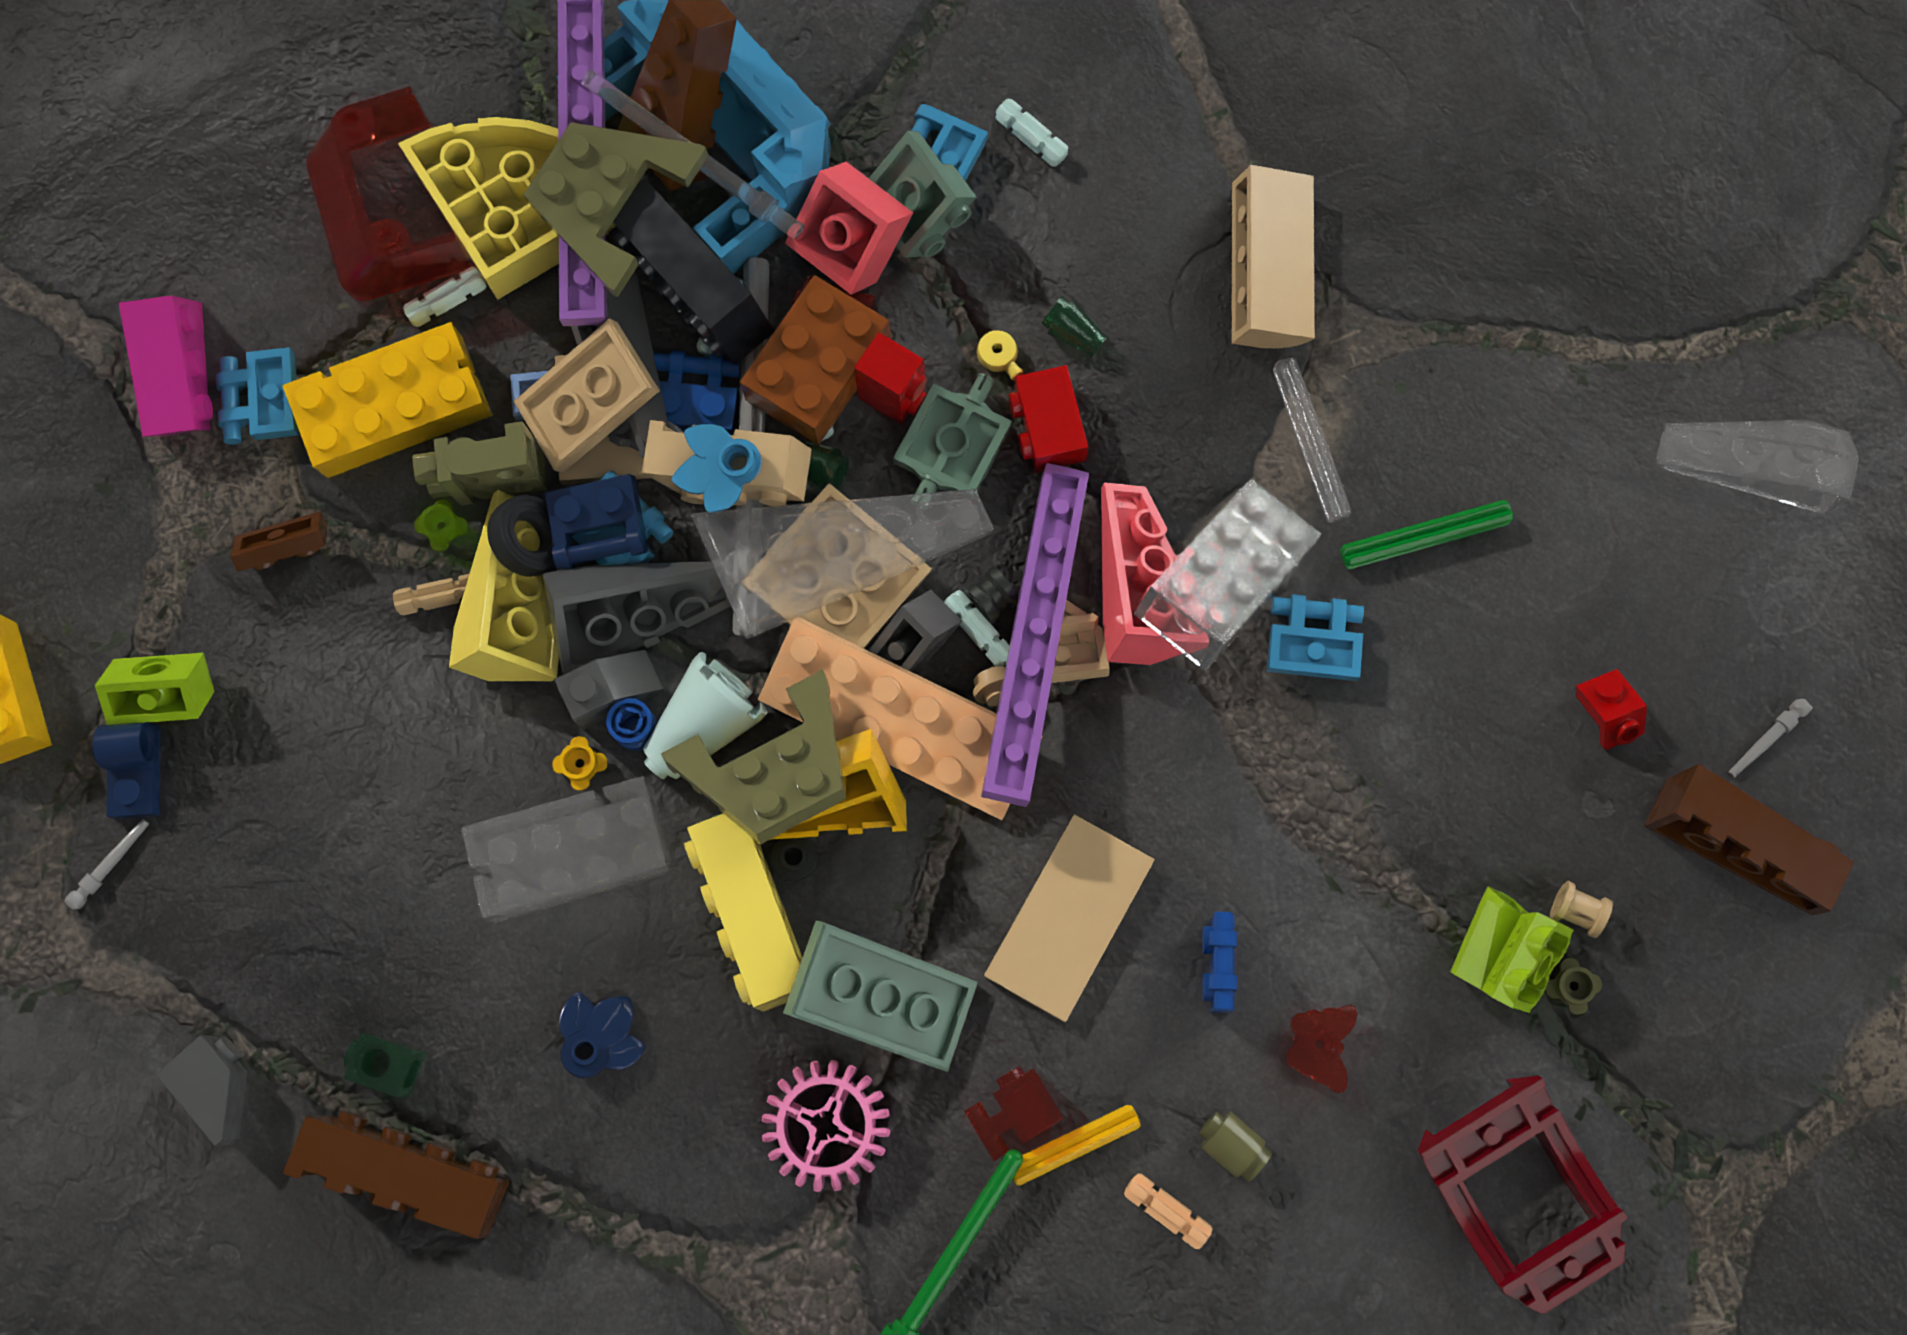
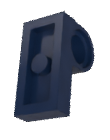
[93,722,161,819]

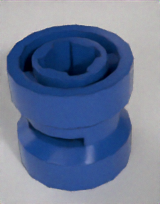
[606,698,658,751]

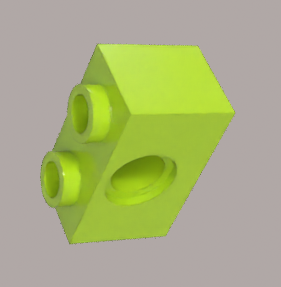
[95,653,214,725]

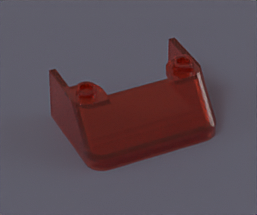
[306,86,473,301]

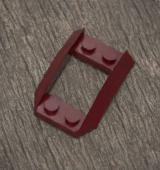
[1417,1075,1628,1315]

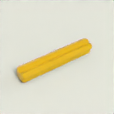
[1012,1105,1141,1186]

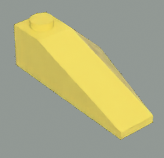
[449,490,559,681]

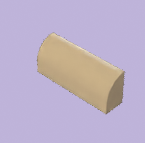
[1232,165,1315,348]

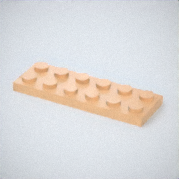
[758,617,1043,820]

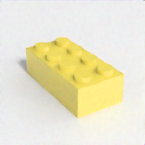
[684,814,803,1012]

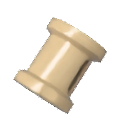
[1550,881,1613,938]

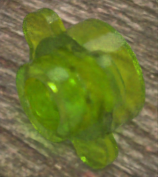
[414,500,468,552]

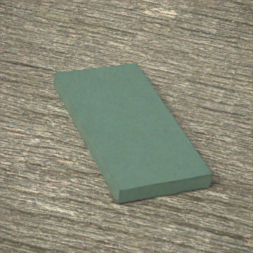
[783,921,978,1072]

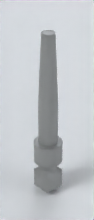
[1728,699,1813,778]
[65,819,149,909]

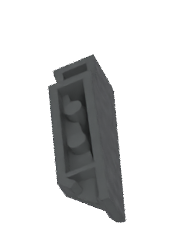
[571,271,669,458]

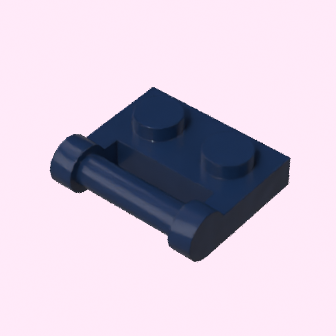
[545,474,648,571]

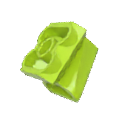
[1450,886,1574,1013]

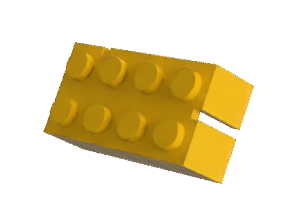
[282,322,493,478]

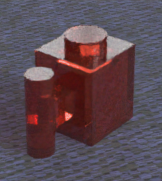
[964,1065,1064,1161]

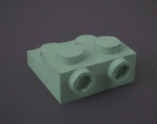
[869,131,977,258]

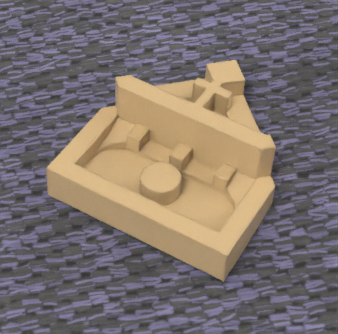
[1051,600,1110,683]

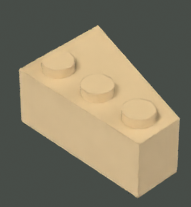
[642,420,812,507]

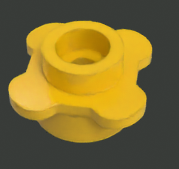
[552,736,608,791]

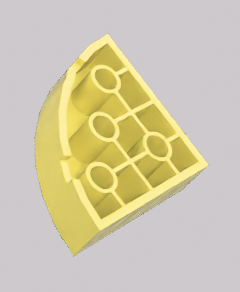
[398,117,614,300]

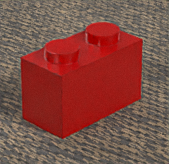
[854,332,928,425]
[1008,365,1088,473]

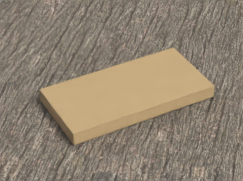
[984,814,1155,1023]

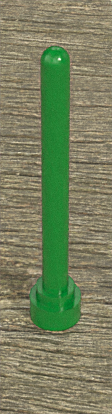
[880,1149,1023,1335]

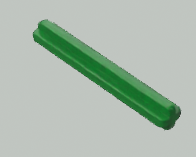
[1340,500,1513,570]

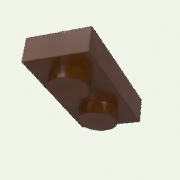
[230,511,328,572]

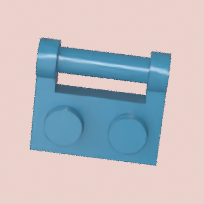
[911,104,988,182]

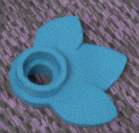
[671,424,762,513]

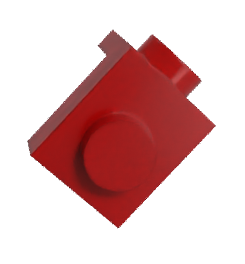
[1576,669,1647,750]

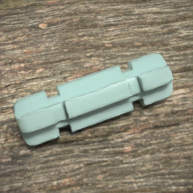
[996,99,1068,167]
[403,267,487,327]
[944,590,1009,667]

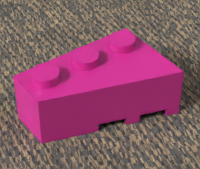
[118,295,213,437]

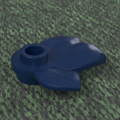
[558,992,646,1078]

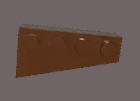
[618,0,737,191]
[1644,764,1854,916]
[282,1110,510,1239]

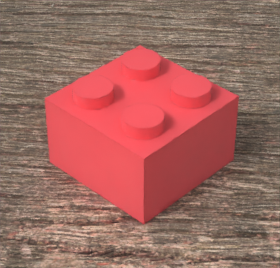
[785,162,913,295]

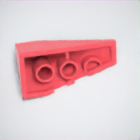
[1101,483,1212,665]

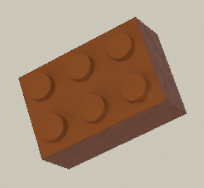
[740,275,891,445]

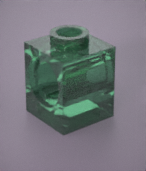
[343,1032,426,1097]

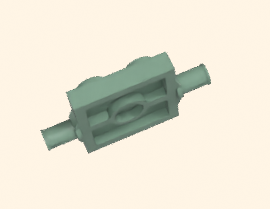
[893,373,1012,511]

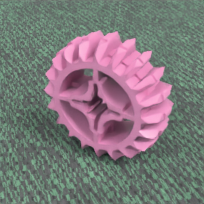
[762,1060,890,1192]

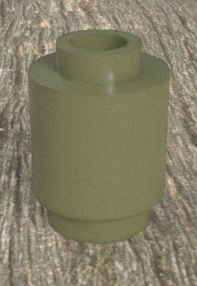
[1199,1111,1272,1182]

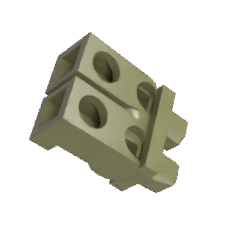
[412,421,548,506]

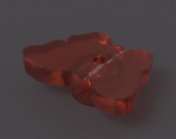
[1285,1004,1358,1093]

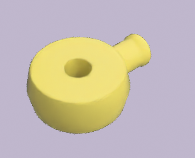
[977,330,1023,381]

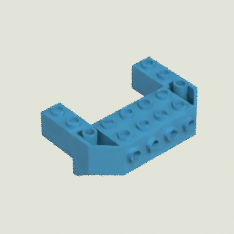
[556,0,831,274]

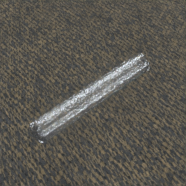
[1273,357,1352,523]

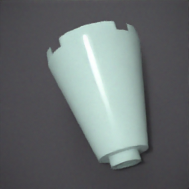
[643,652,768,779]

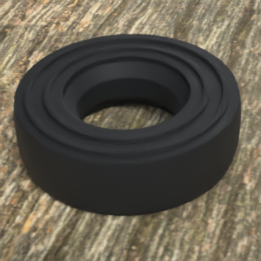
[487,495,555,577]

